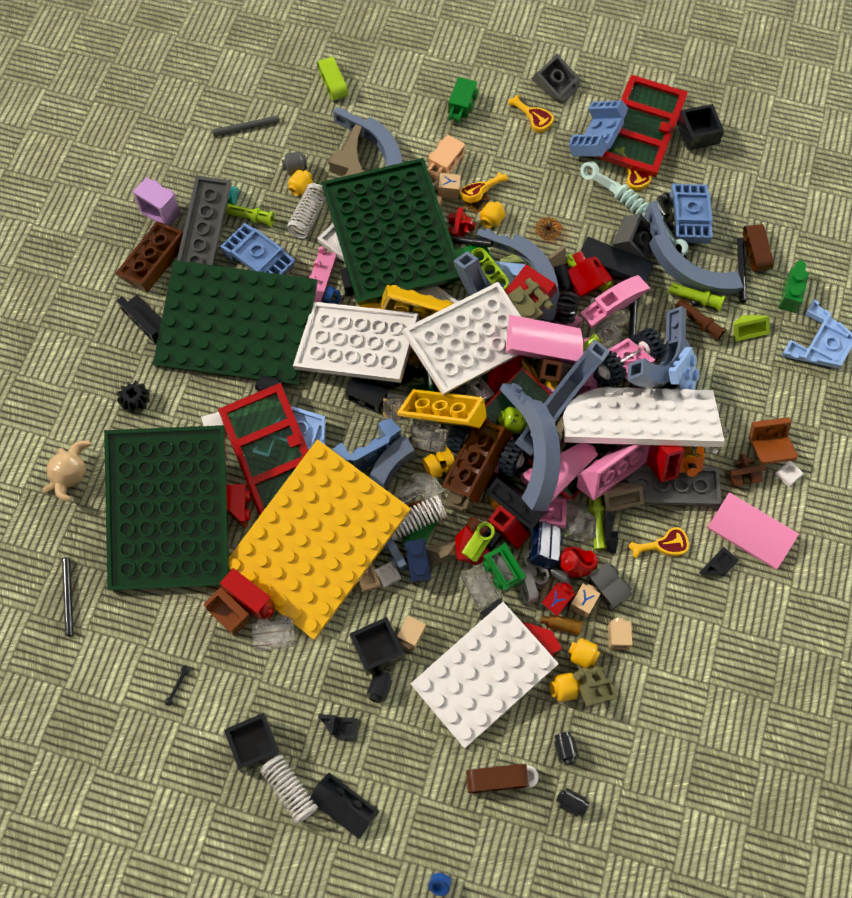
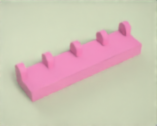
[309,247,337,303]

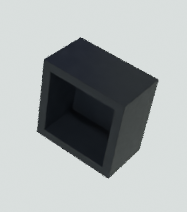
[677,104,724,150]
[349,617,404,676]
[224,713,281,773]

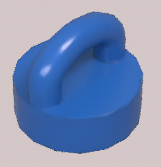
[323,286,341,304]
[428,873,452,896]

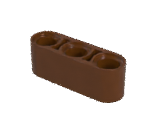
[743,224,773,272]
[466,764,529,794]

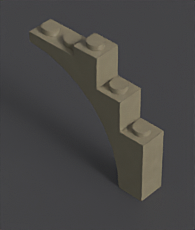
[328,124,363,177]

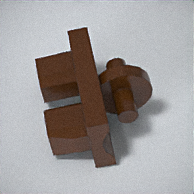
[725,454,766,486]

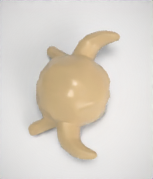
[43,440,92,501]

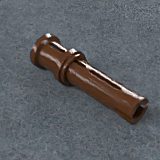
[675,298,727,342]

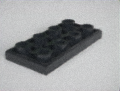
[581,237,654,283]

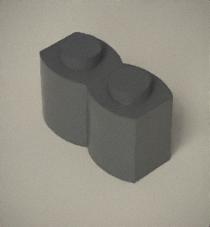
[586,562,632,611]

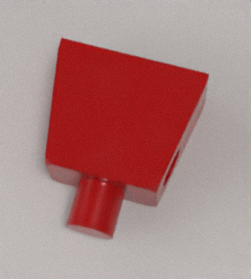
[568,251,612,297]

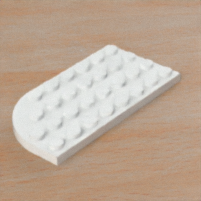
[563,387,725,447]

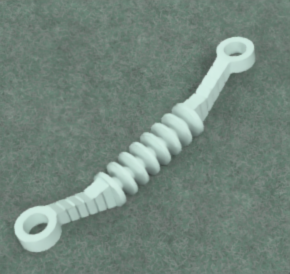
[581,162,688,256]

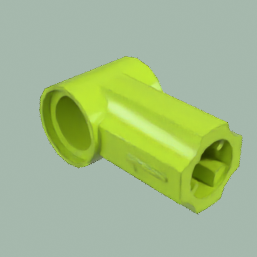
[461,522,495,562]

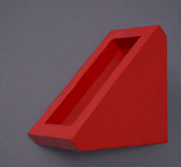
[455,525,491,567]

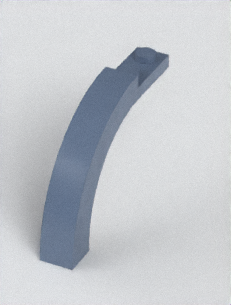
[333,107,402,166]
[645,201,743,296]
[476,228,560,322]
[453,251,536,359]
[628,306,690,388]
[515,339,610,455]
[500,383,560,511]
[369,435,416,572]

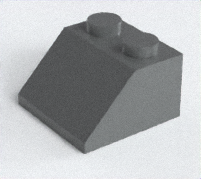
[612,213,654,261]

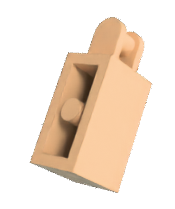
[427,135,465,182]

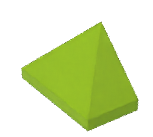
[733,315,770,342]

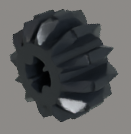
[556,292,579,324]
[117,380,150,413]

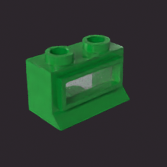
[482,543,526,594]

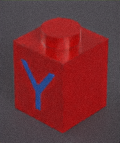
[542,581,576,616]

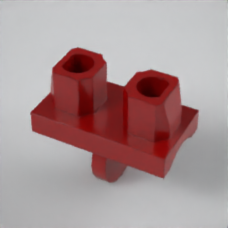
[447,207,475,237]

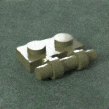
[507,278,554,320]
[573,665,618,707]

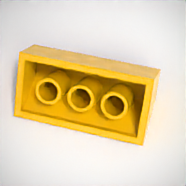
[380,285,454,321]
[397,389,487,428]

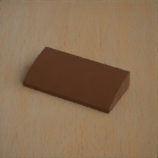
[115,221,183,293]
[441,421,513,503]

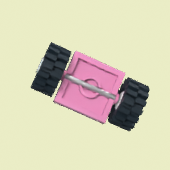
[593,328,666,387]
[446,425,529,478]

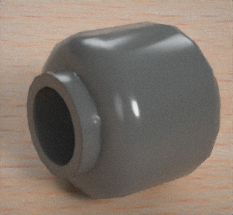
[282,152,307,176]

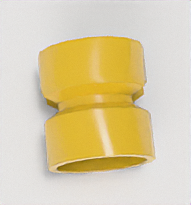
[422,447,455,481]

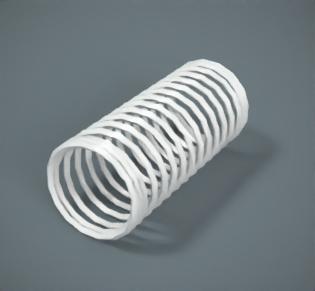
[287,183,326,238]
[391,495,447,541]
[260,755,318,824]

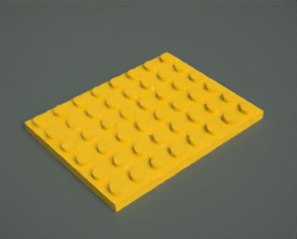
[228,439,412,640]

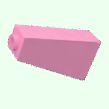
[519,443,598,502]

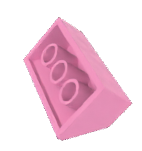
[577,444,650,500]

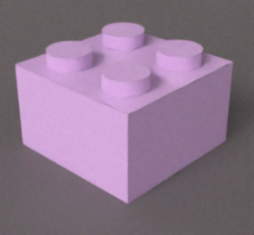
[133,177,181,226]

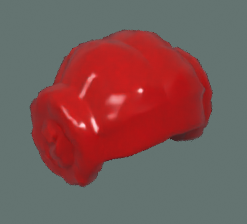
[560,547,598,578]

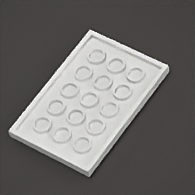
[403,282,521,395]
[293,302,419,383]
[411,602,559,748]

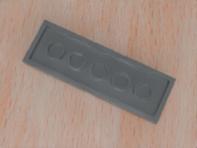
[177,175,232,265]
[603,466,722,507]

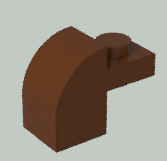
[539,359,573,382]

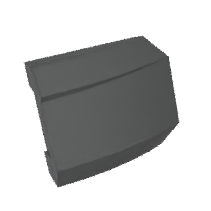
[531,53,580,102]

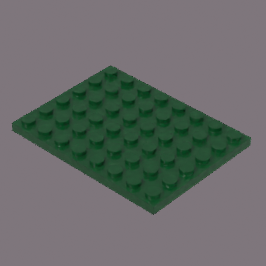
[321,158,461,306]
[153,260,318,387]
[104,425,229,590]

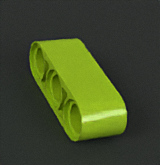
[317,56,349,101]
[471,248,509,291]

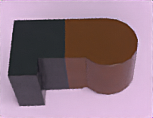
[464,517,502,551]

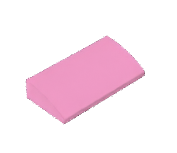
[505,315,583,365]
[707,493,799,570]

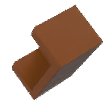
[203,587,251,636]

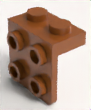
[748,417,798,465]

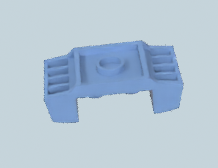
[569,100,628,157]
[670,183,712,244]
[220,223,295,275]
[332,419,401,472]

